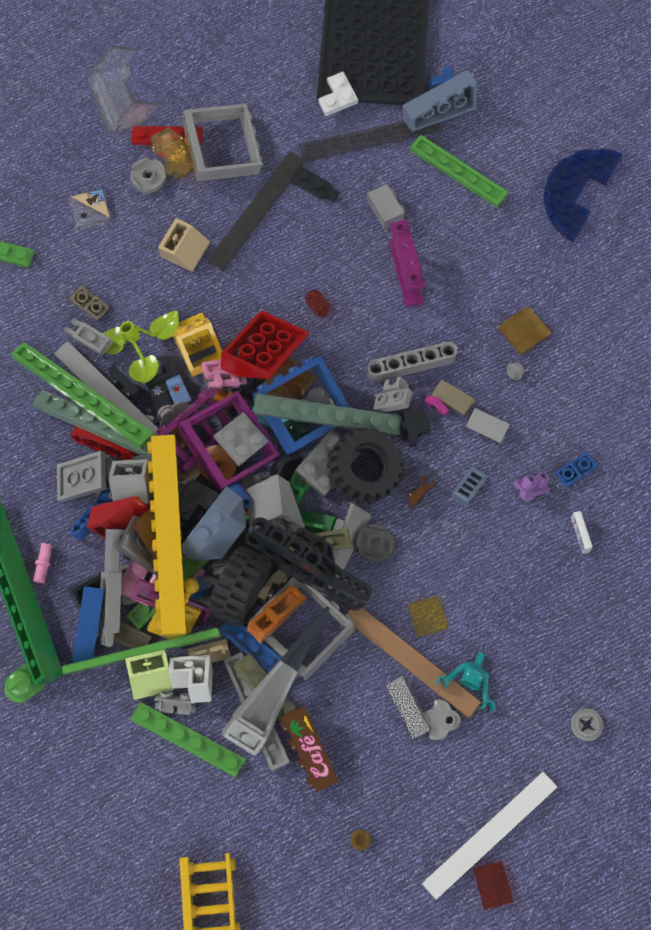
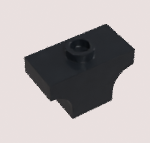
[401,404,430,447]

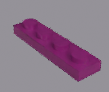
[131,578,210,627]

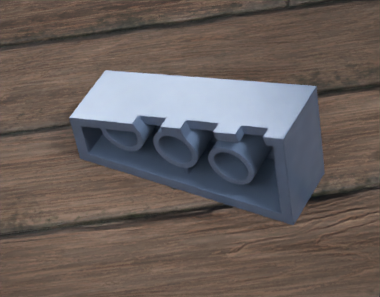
[403,70,477,132]

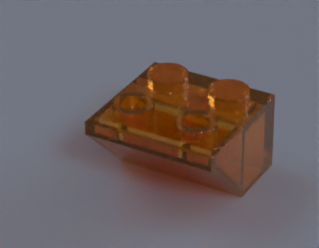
[263,357,316,400]

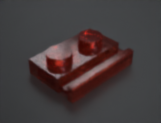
[472,860,514,910]

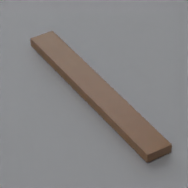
[347,603,481,719]

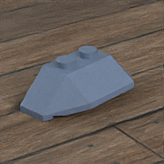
[181,486,246,561]

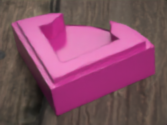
[424,395,449,415]

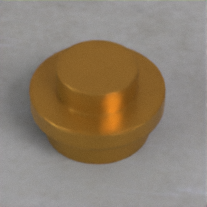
[350,829,371,851]

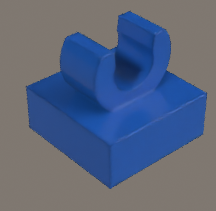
[191,575,211,601]

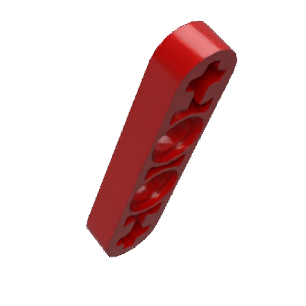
[70,427,139,460]

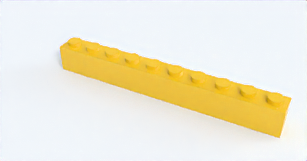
[147,435,186,637]

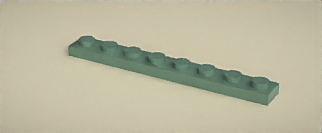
[32,390,152,459]
[254,394,401,436]

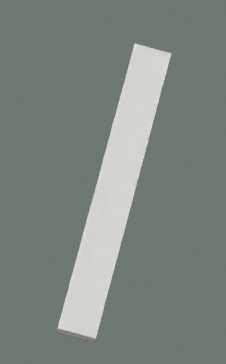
[422,772,557,900]

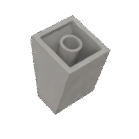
[246,474,305,540]

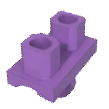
[513,472,550,502]

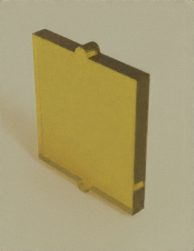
[407,596,449,638]

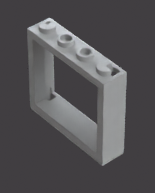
[182,104,263,182]
[247,578,355,681]

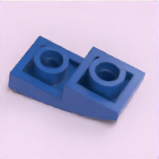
[555,451,598,488]

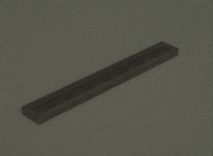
[299,121,441,162]
[208,152,305,271]

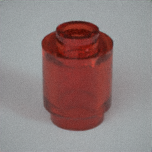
[305,289,331,317]

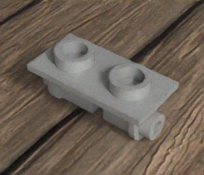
[155,691,196,715]

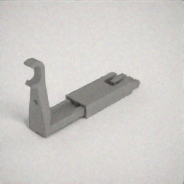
[99,529,125,647]

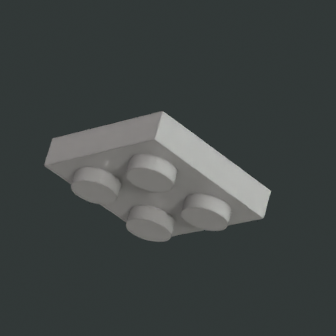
[214,412,268,466]

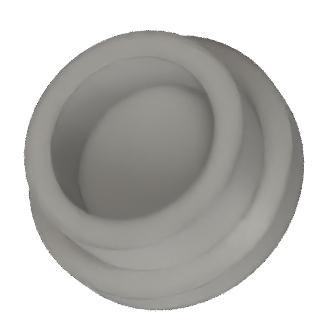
[507,362,524,380]

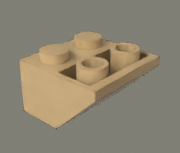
[158,218,210,272]

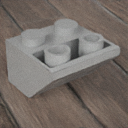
[109,459,153,505]

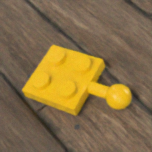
[147,578,201,639]

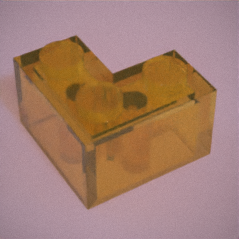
[151,127,194,180]

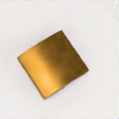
[497,306,552,356]

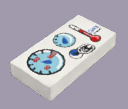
[571,511,593,554]

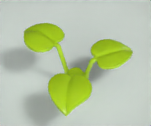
[103,310,179,383]

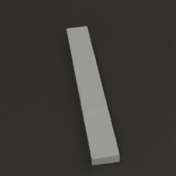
[54,341,158,435]

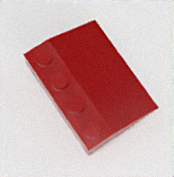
[220,310,309,379]

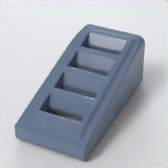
[451,466,488,507]

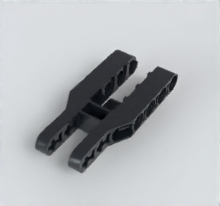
[243,517,372,611]

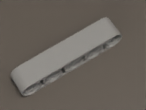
[368,342,457,382]

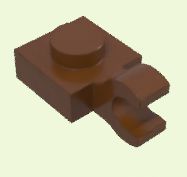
[407,475,435,510]

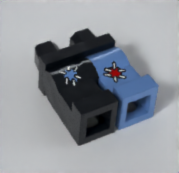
[146,362,192,414]

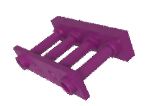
[388,219,426,308]
[155,388,234,473]

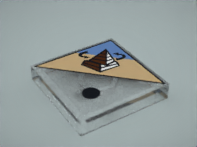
[69,187,112,230]

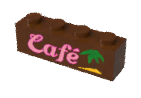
[280,705,339,792]

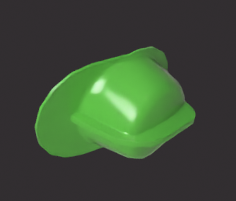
[4,663,47,703]

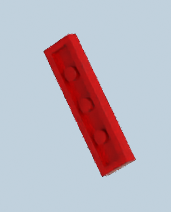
[131,126,204,146]

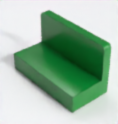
[300,510,337,534]

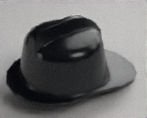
[270,453,301,481]

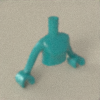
[434,652,496,713]

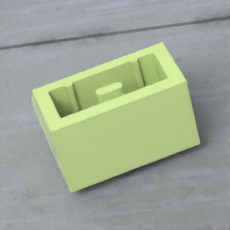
[125,649,173,700]

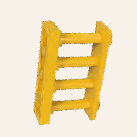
[179,853,240,930]

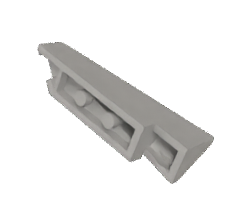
[325,503,371,597]

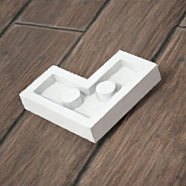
[318,72,358,116]

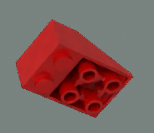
[87,496,150,541]

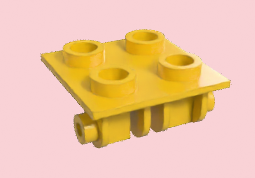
[173,313,214,357]

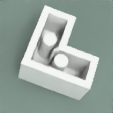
[169,655,213,703]

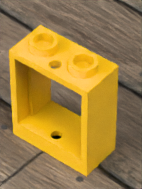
[173,317,222,377]

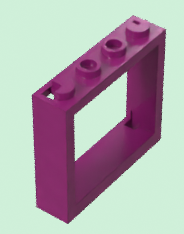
[177,391,279,493]

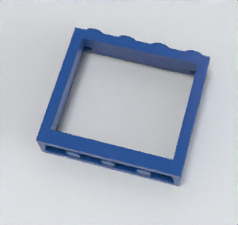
[252,356,350,455]

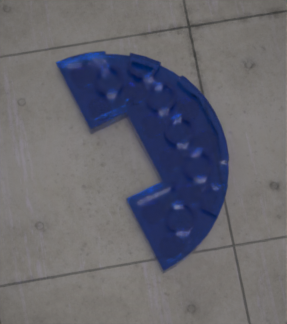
[543,148,623,243]

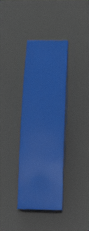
[72,586,104,664]

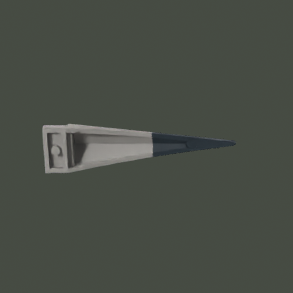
[221,606,330,756]

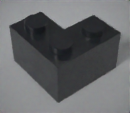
[179,478,220,526]

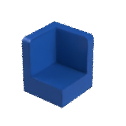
[429,66,453,89]

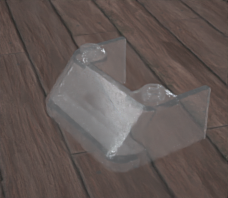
[88,45,158,133]

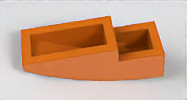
[247,585,306,643]

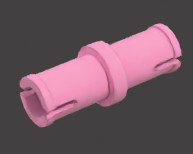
[33,543,53,584]

